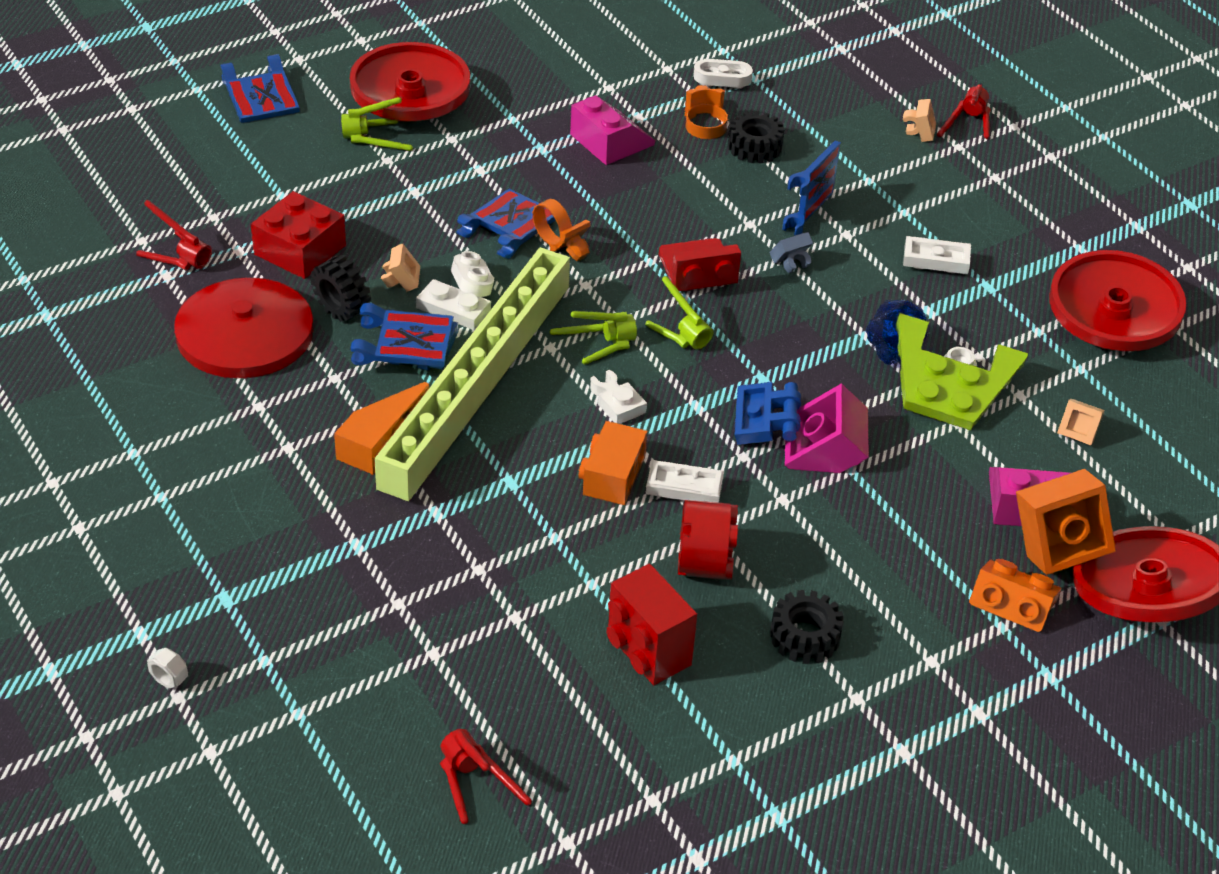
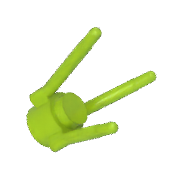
[341,97,413,151]
[645,276,714,350]
[550,311,637,365]

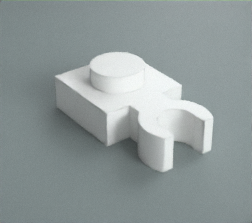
[590,370,647,424]

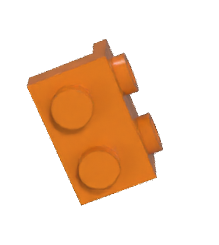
[969,559,1062,632]

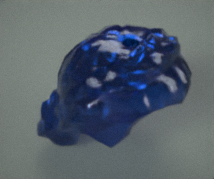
[866,299,928,365]

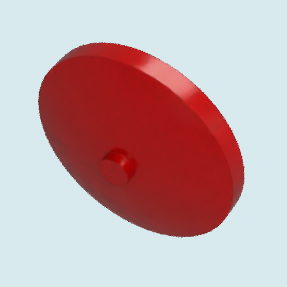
[350,42,470,121]
[1049,250,1186,351]
[174,278,314,378]
[1073,526,1219,622]

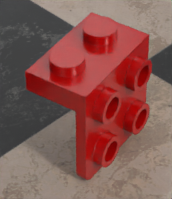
[659,238,741,291]

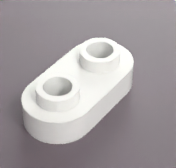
[693,59,753,89]
[451,251,494,297]

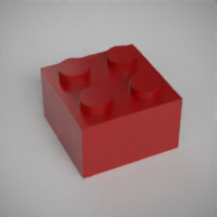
[251,191,346,279]
[606,563,697,686]

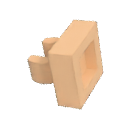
[903,99,936,142]
[381,244,421,292]
[1057,399,1105,445]

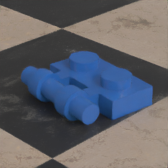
[735,382,801,445]

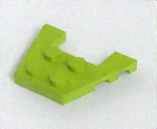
[896,313,1028,430]

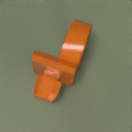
[684,85,728,139]
[532,199,590,261]

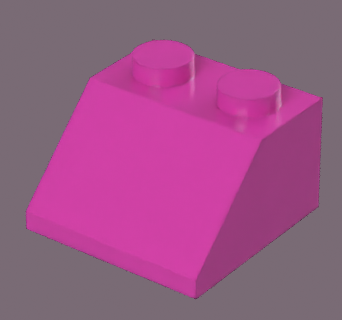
[570,95,655,165]
[785,383,869,473]
[989,467,1070,526]

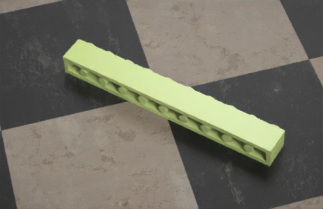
[375,247,570,502]

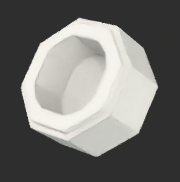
[147,648,188,689]

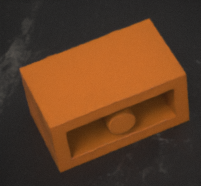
[579,421,647,505]

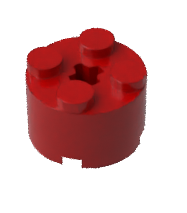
[678,500,738,580]

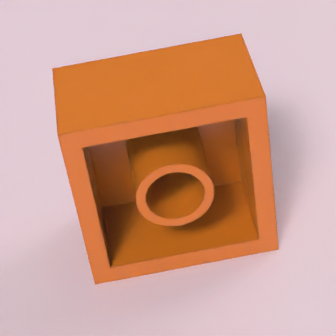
[1016,469,1116,575]

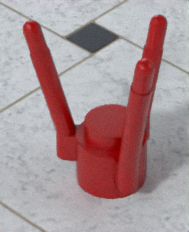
[937,84,991,139]
[136,200,212,271]
[440,729,532,824]

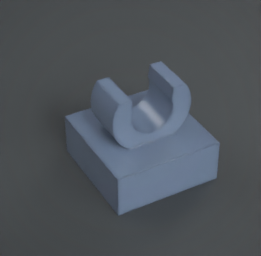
[769,232,813,273]

